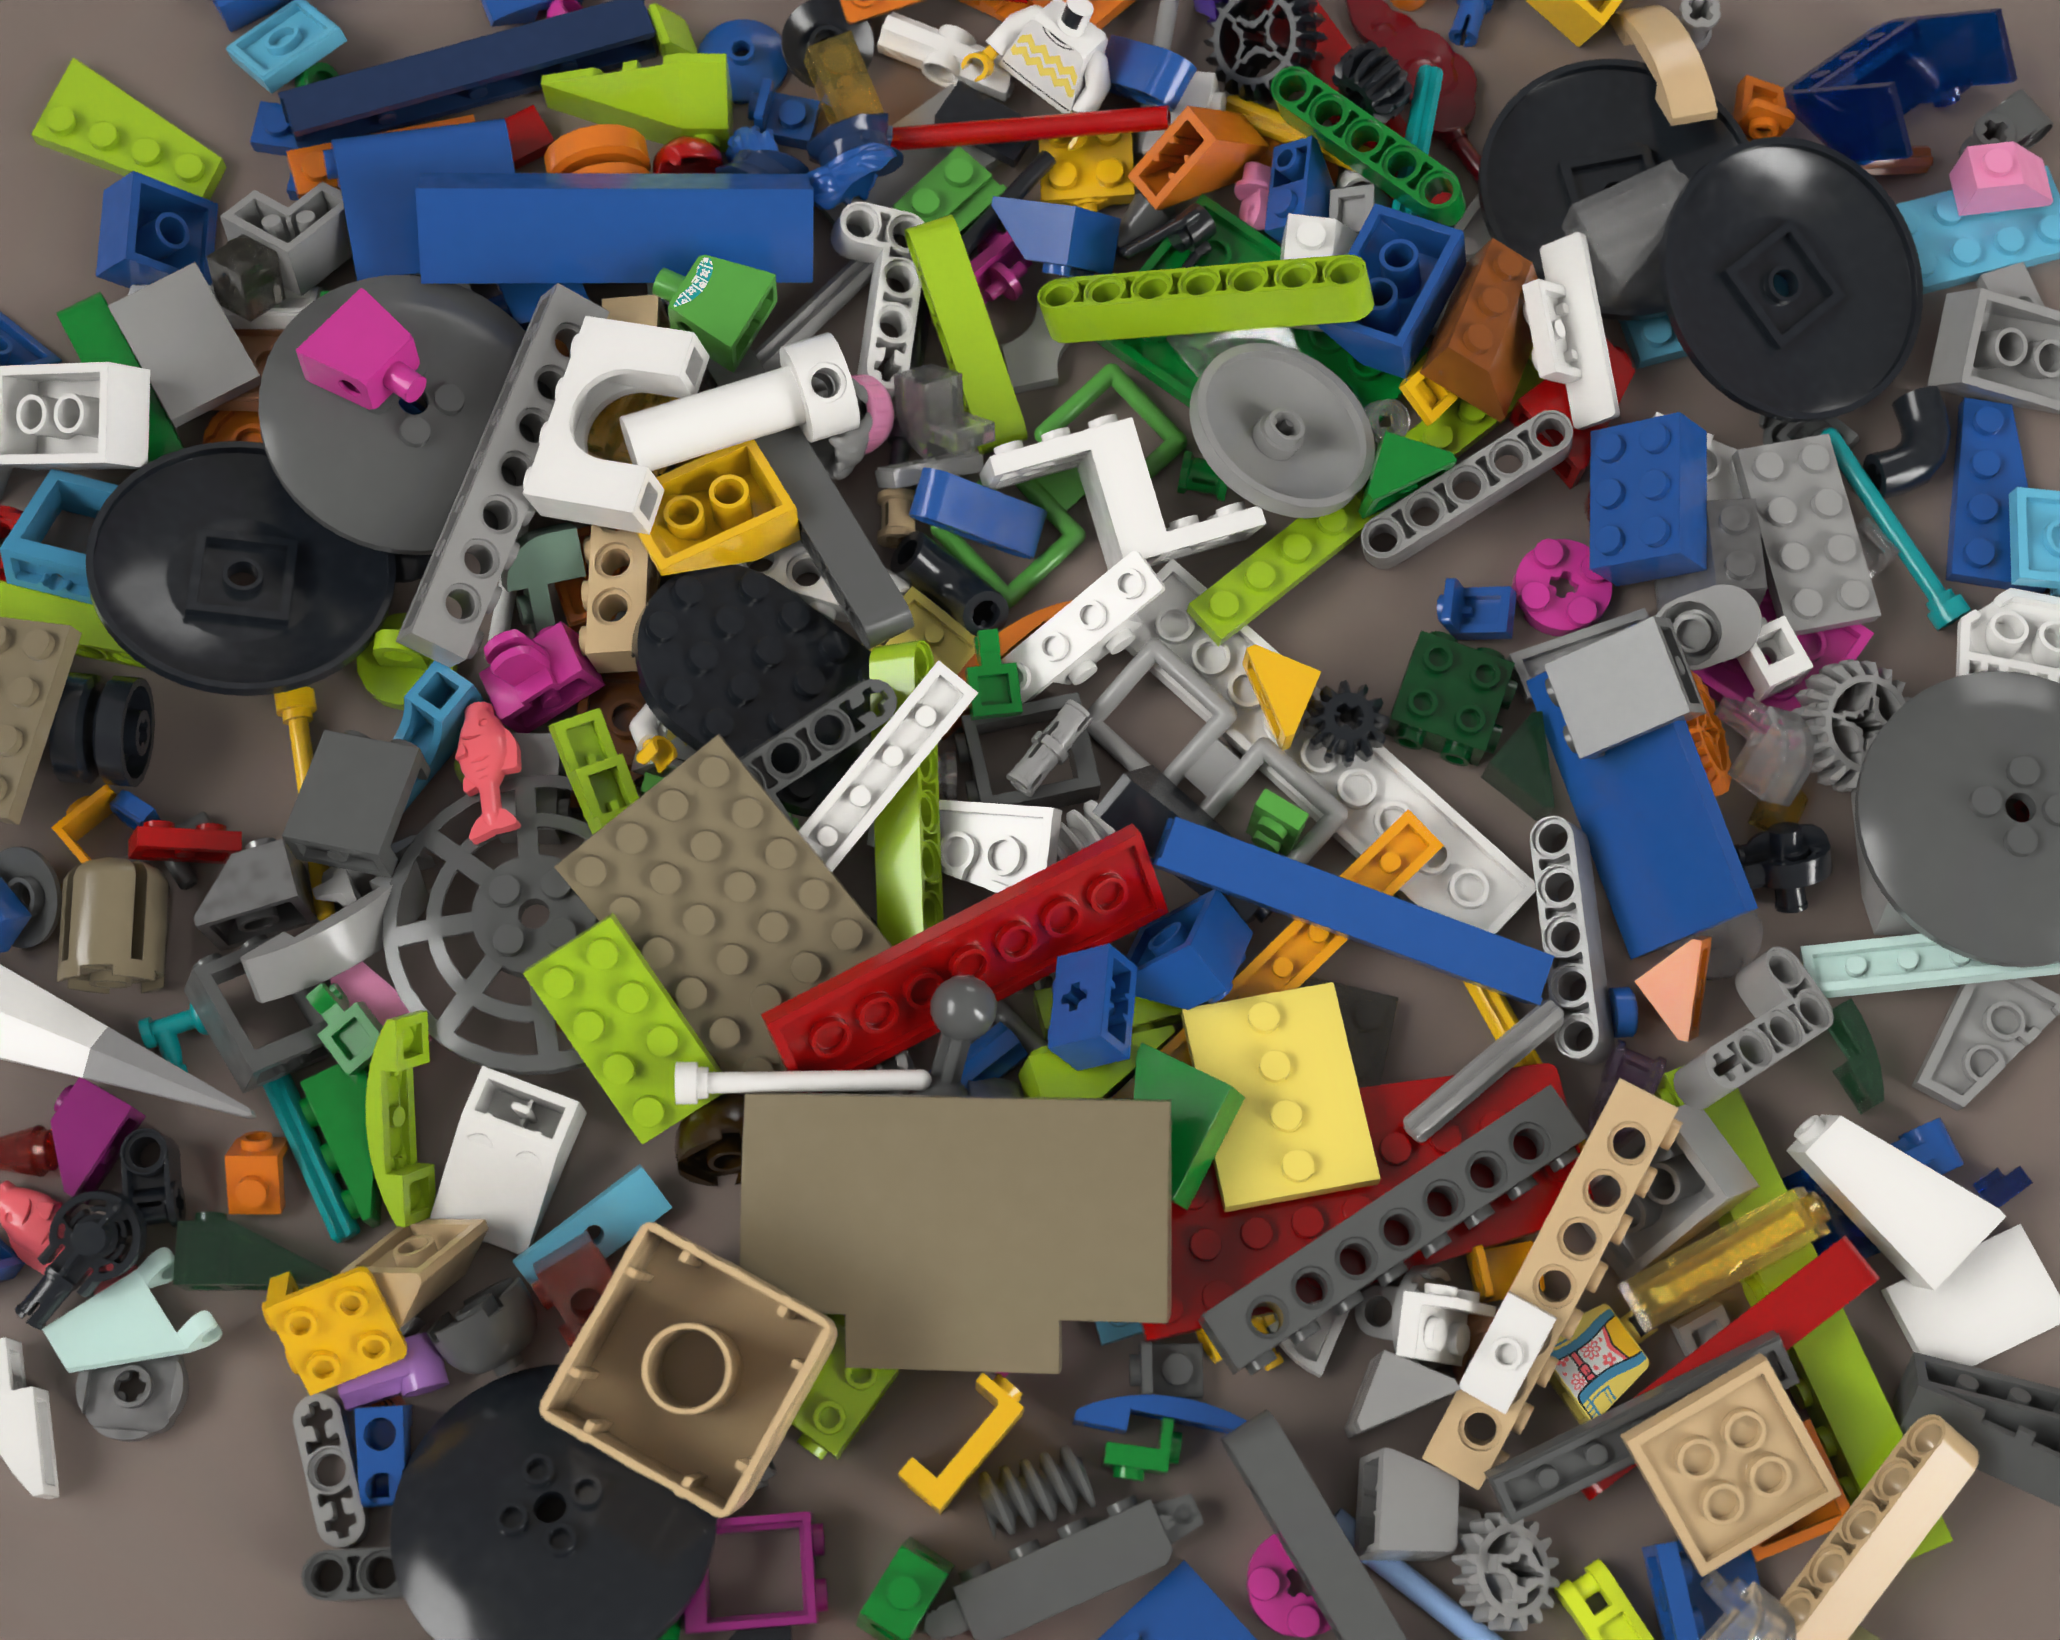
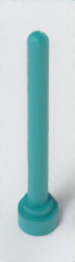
[1820,427,1971,632]

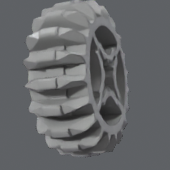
[1788,659,1912,793]

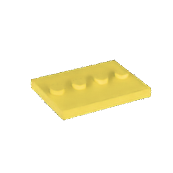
[1181,982,1381,1212]

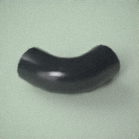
[1863,386,1951,499]
[890,531,1009,636]

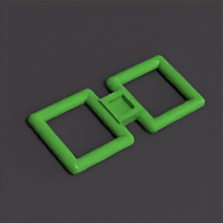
[930,363,1188,608]

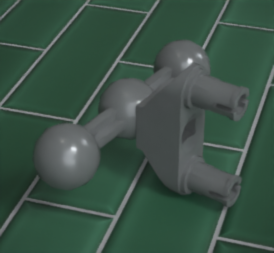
[907,975,1025,1097]

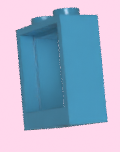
[0,469,118,605]

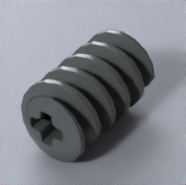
[979,1445,1097,1541]

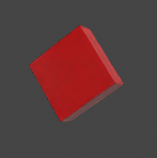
[505,105,555,169]

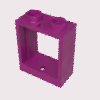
[684,1511,828,1634]

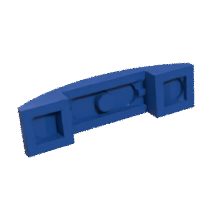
[1072,1394,1247,1456]

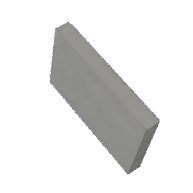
[108,262,262,427]

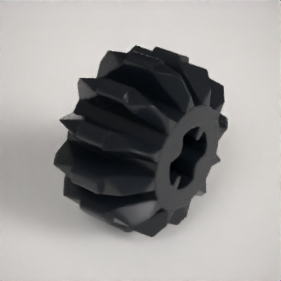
[1332,41,1413,124]
[1303,680,1390,768]

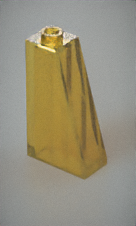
[1617,1186,1831,1333]

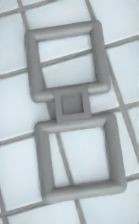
[1087,639,1348,864]

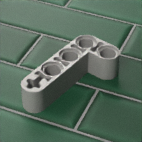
[1673,946,1834,1110]

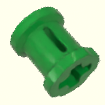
[1177,450,1228,502]

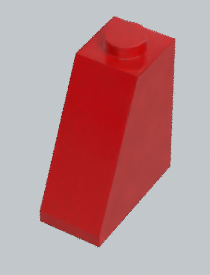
[1509,338,1636,490]

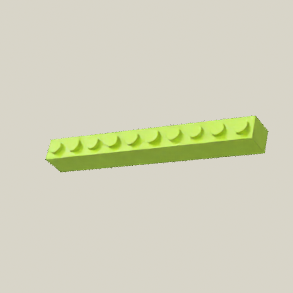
[1653,1065,1954,1561]

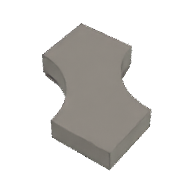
[1001,293,1072,394]

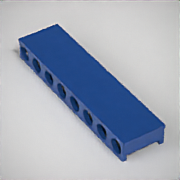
[415,173,814,284]

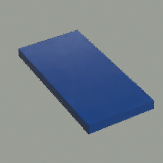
[1526,623,1758,960]

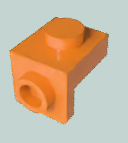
[1733,74,1796,139]
[225,1131,289,1214]

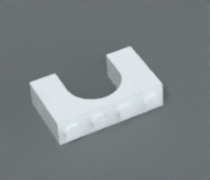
[522,316,710,535]

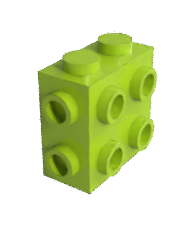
[791,1314,900,1461]

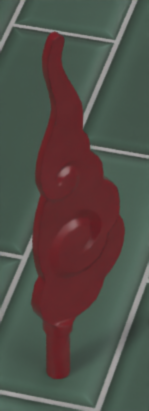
[1345,0,1481,183]

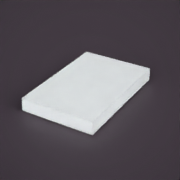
[1881,1224,2060,1367]

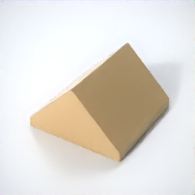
[340,1219,489,1328]

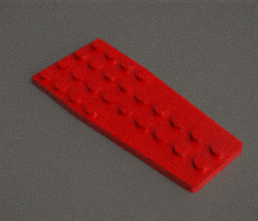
[1141,1063,1594,1341]

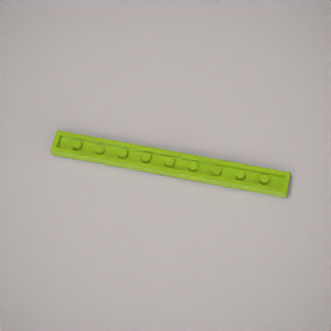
[1186,346,1545,647]

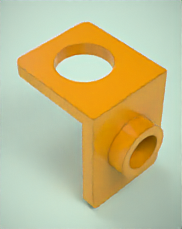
[51,785,117,863]
[1466,1241,1545,1304]

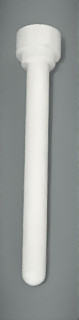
[675,1062,932,1105]

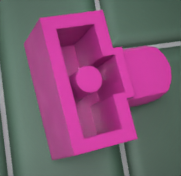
[479,621,605,733]

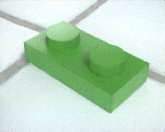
[1245,788,1309,856]

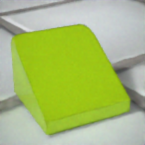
[648,3,697,59]

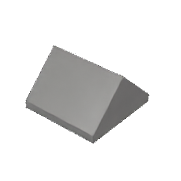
[1344,1350,1460,1439]

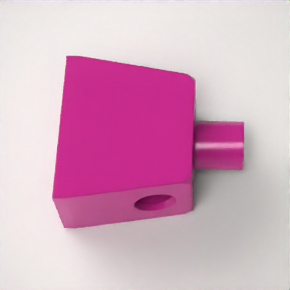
[296,288,427,410]

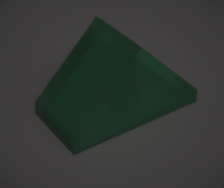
[1481,711,1555,821]

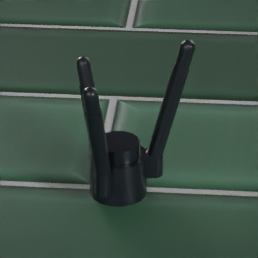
[1117,203,1217,268]

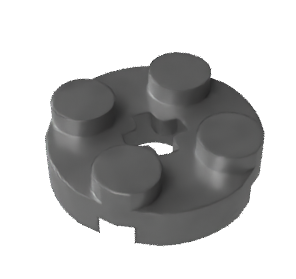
[76,1354,189,1442]

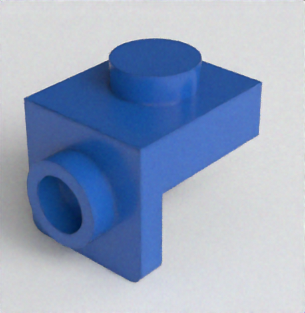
[1437,578,1517,640]

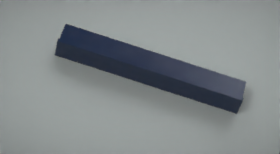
[278,0,656,149]

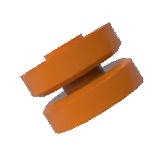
[544,124,652,174]

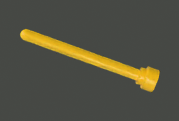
[274,686,336,921]

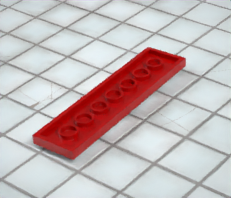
[760,823,1169,1093]

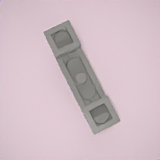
[240,859,429,1003]

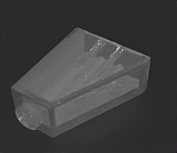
[1562,159,1689,305]

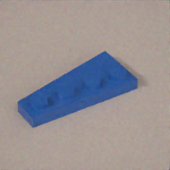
[1945,397,2048,594]

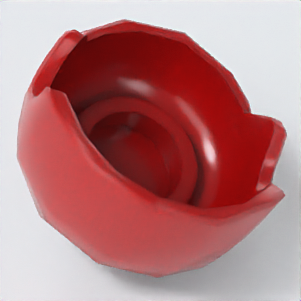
[653,136,723,174]

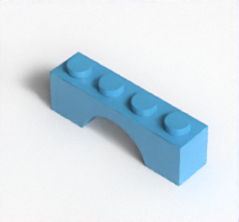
[393,660,486,813]

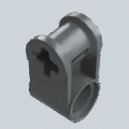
[1959,89,2054,157]

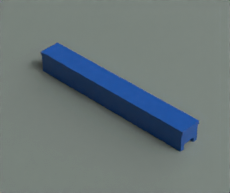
[1150,817,1555,1005]

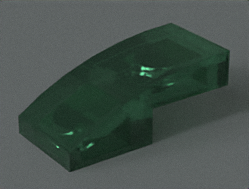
[1827,998,1884,1114]

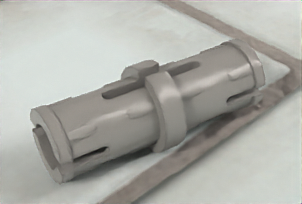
[1006,699,1093,797]

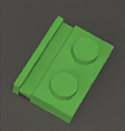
[892,146,1007,236]

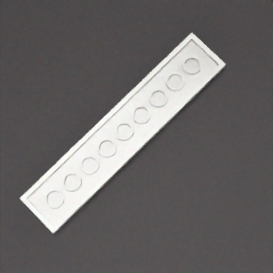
[1125,558,1536,934]

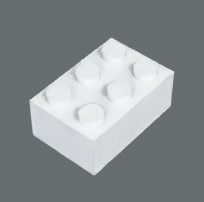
[0,362,150,470]

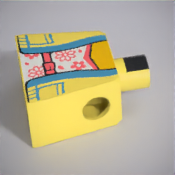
[1549,1303,1658,1425]

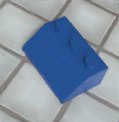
[1316,203,1467,379]

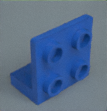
[1641,1541,1768,1640]

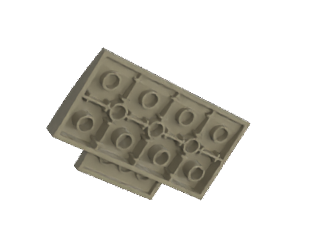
[740,1093,1171,1374]

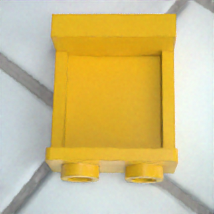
[898,1373,1024,1515]

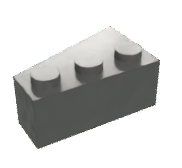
[1893,1352,2060,1507]

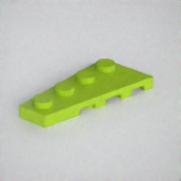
[31,57,227,200]

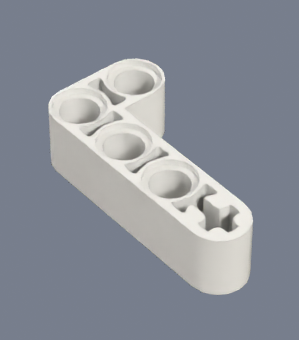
[830,202,925,398]

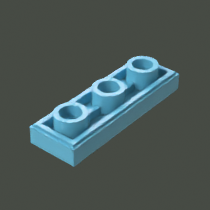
[512,1164,673,1304]

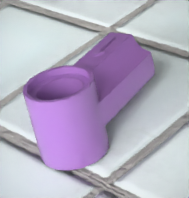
[337,1332,449,1411]

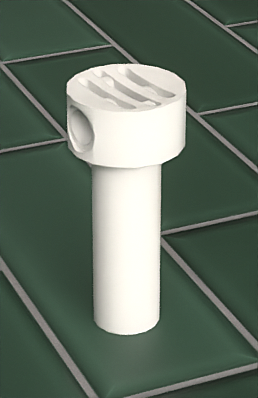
[620,332,860,471]

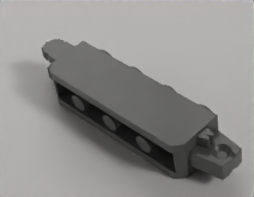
[923,1494,1204,1640]

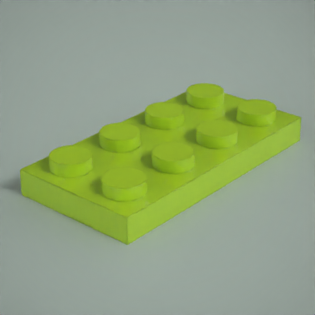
[523,913,723,1145]

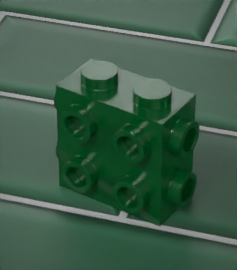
[1384,630,1518,766]

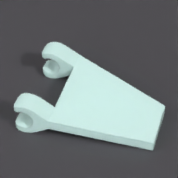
[42,1247,222,1373]

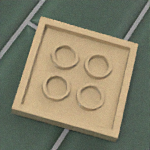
[1620,1353,1842,1577]

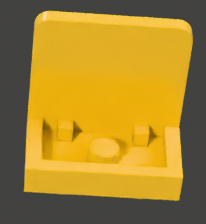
[262,1266,407,1396]

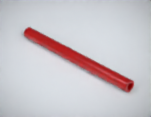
[890,105,1171,151]

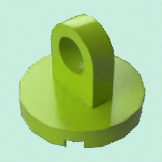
[357,613,458,711]

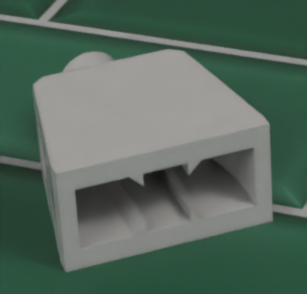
[1354,1447,1481,1561]

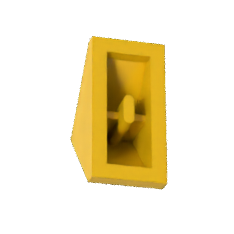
[1242,644,1321,751]

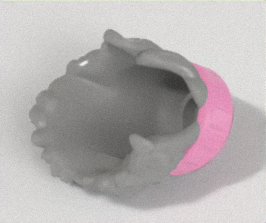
[799,374,895,480]

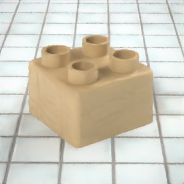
[539,1222,838,1518]

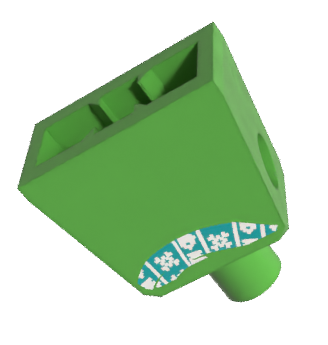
[652,255,778,372]

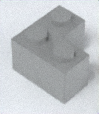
[220,181,352,296]

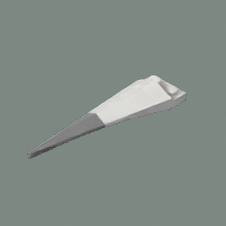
[0,964,256,1119]

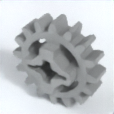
[1451,1511,1560,1631]

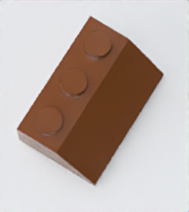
[1420,237,1538,422]

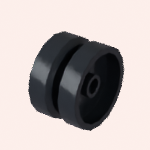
[49,672,155,787]

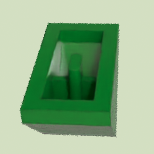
[1358,431,1457,519]

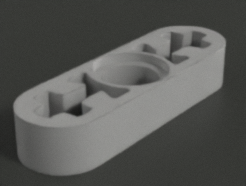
[293,1393,370,1548]

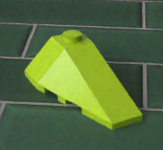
[541,53,734,152]

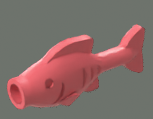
[455,702,522,845]
[0,1180,137,1296]

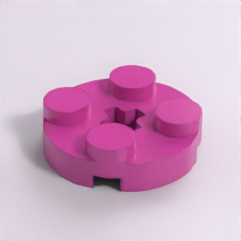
[1512,538,1612,637]
[1246,1534,1331,1638]

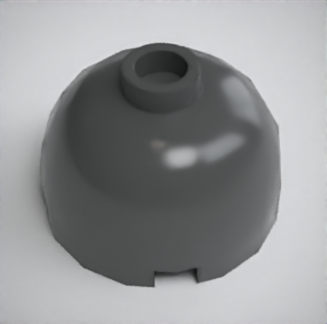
[426,1276,537,1376]

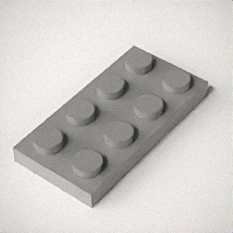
[1731,434,1881,636]

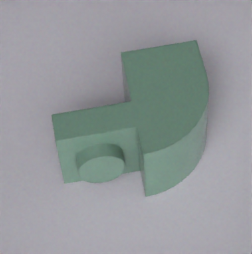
[501,522,586,634]

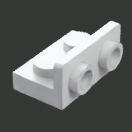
[1396,1283,1496,1367]

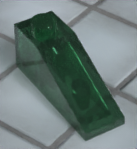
[173,1212,336,1291]

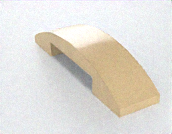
[1609,5,1718,126]

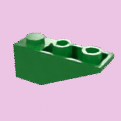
[299,1063,382,1228]

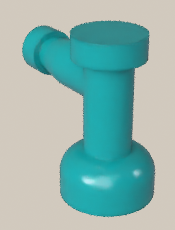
[138,1003,209,1073]

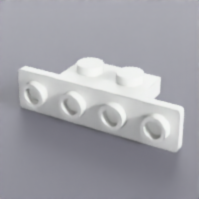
[1522,232,1620,430]
[1001,551,1165,703]

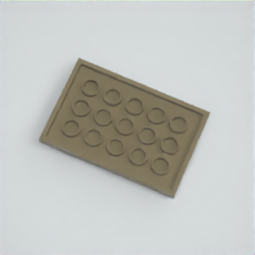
[554,734,893,1096]

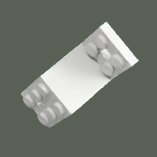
[979,414,1266,570]

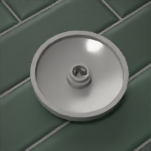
[1189,343,1375,518]

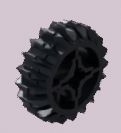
[1203,0,1328,105]

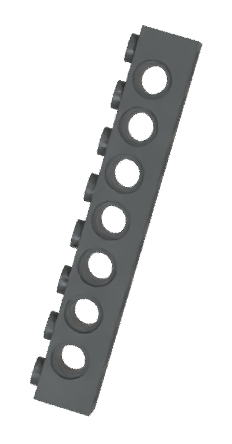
[1198,1084,1588,1376]

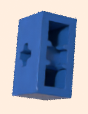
[1047,943,1138,1071]

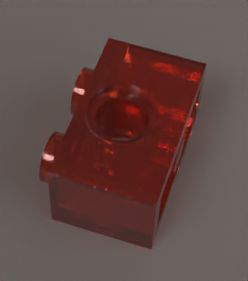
[531,1230,614,1349]

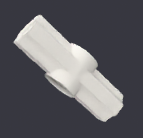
[877,12,1017,101]

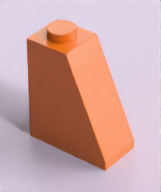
[1127,105,1270,210]

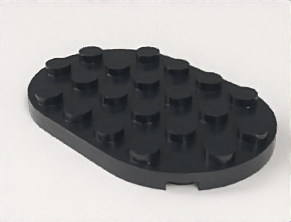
[632,565,871,817]

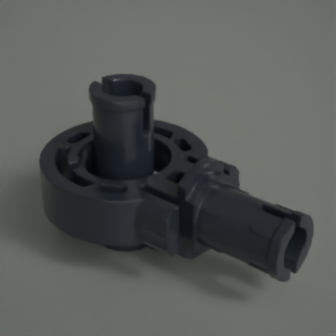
[1734,822,1833,913]
[14,1190,147,1330]

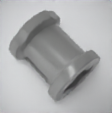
[1677,0,1721,51]

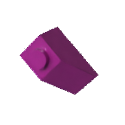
[50,1077,146,1205]

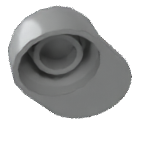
[1655,584,1762,671]

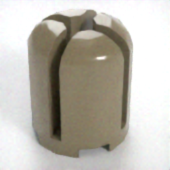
[57,857,170,994]

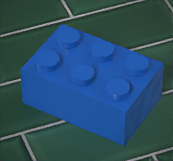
[1589,412,1707,586]

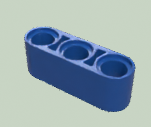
[1105,35,1197,112]
[909,467,1048,559]

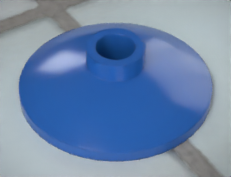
[697,19,788,104]

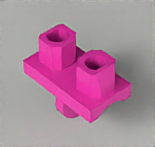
[970,229,1032,304]

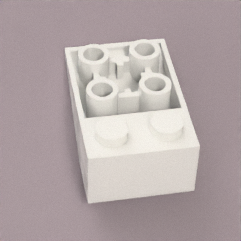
[430,1066,587,1255]

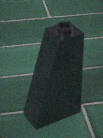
[1092,765,1274,924]

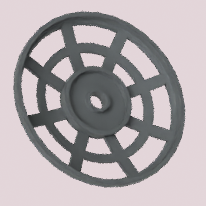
[383,775,599,1075]

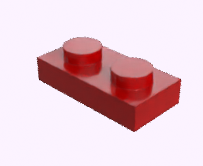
[128,820,242,864]

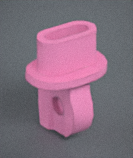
[1234,162,1271,232]

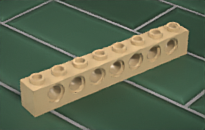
[579,295,670,673]
[1422,1078,1683,1490]

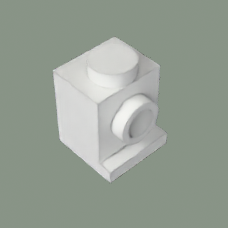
[1736,615,1814,702]

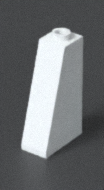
[1786,1114,2006,1290]

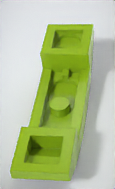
[366,1010,436,1227]

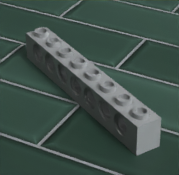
[396,283,610,668]

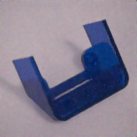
[1783,8,2018,166]

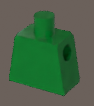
[855,1537,955,1640]

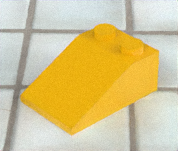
[636,440,801,576]

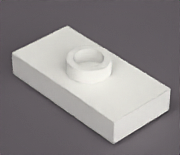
[1458,1291,1557,1415]

